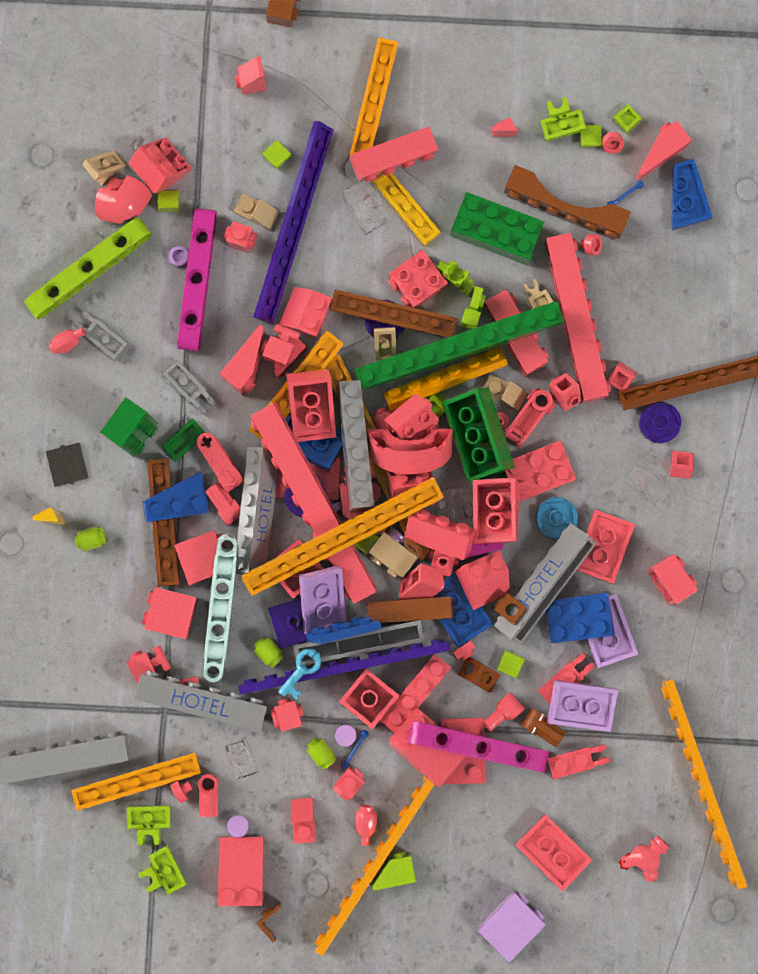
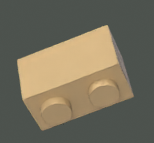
[369,532,418,579]

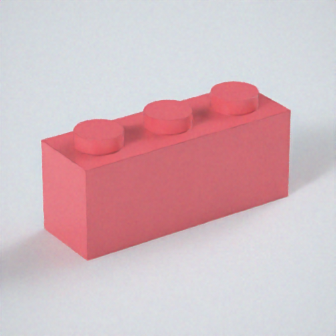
[404,509,476,560]

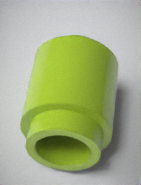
[74,526,107,552]
[254,637,285,669]
[306,737,337,770]

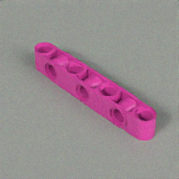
[177,208,217,352]
[407,721,549,773]

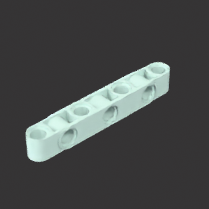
[203,533,237,682]

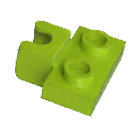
[540,97,586,142]
[437,260,475,297]
[460,286,486,329]
[127,805,171,846]
[138,845,188,895]

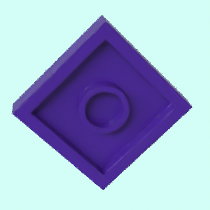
[268,598,307,649]

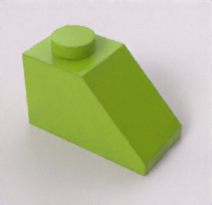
[373,851,416,891]

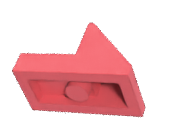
[291,798,316,844]

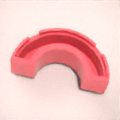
[367,429,453,475]

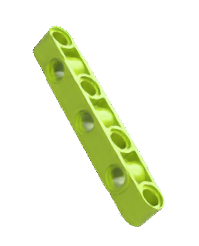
[24,217,152,320]

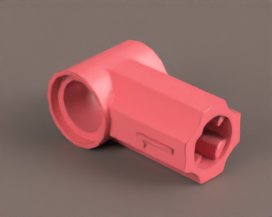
[205,482,241,526]
[198,772,219,817]

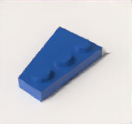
[671,159,713,231]
[142,471,209,523]

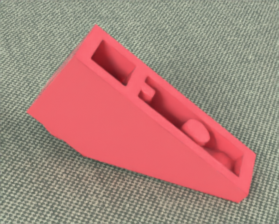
[636,121,692,181]

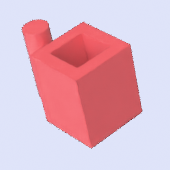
[261,324,300,368]
[126,645,171,685]

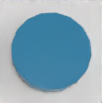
[535,497,578,539]

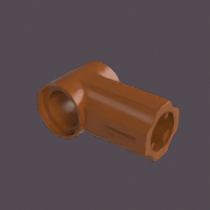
[520,707,566,747]

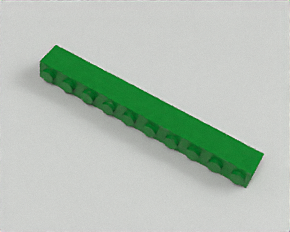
[355,301,564,391]

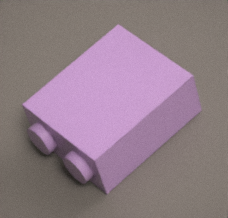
[477,891,546,962]

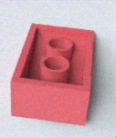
[220,325,266,396]
[286,369,336,442]
[473,478,520,544]
[389,708,466,788]
[218,836,264,906]

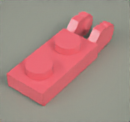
[537,652,595,705]
[547,744,610,779]

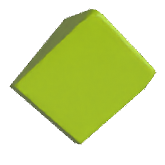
[158,190,180,212]
[428,392,447,419]

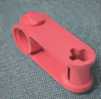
[504,388,556,449]
[197,433,244,493]

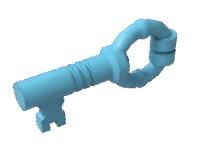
[278,648,321,700]

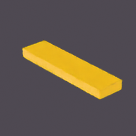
[373,173,441,247]

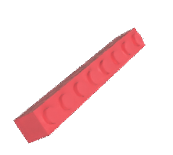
[544,233,611,403]

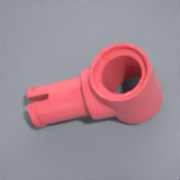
[483,692,525,732]

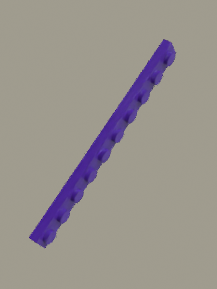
[253,121,334,325]
[238,638,451,694]

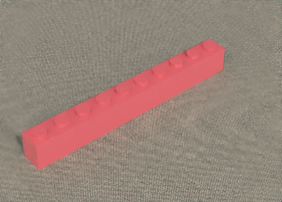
[250,402,378,604]

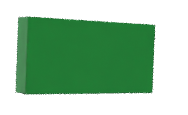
[162,418,206,462]

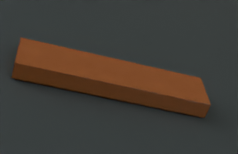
[367,597,453,623]

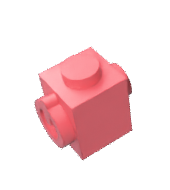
[224,221,258,253]
[549,373,582,412]
[270,698,304,732]
[333,767,365,801]

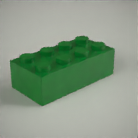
[450,192,545,266]
[442,387,515,483]
[100,397,158,457]

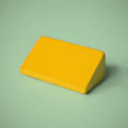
[32,507,66,525]

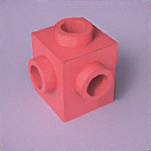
[428,549,459,576]

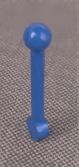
[607,181,644,205]
[341,730,369,769]

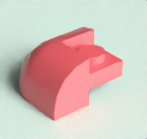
[95,176,152,224]

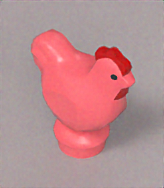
[619,835,670,882]

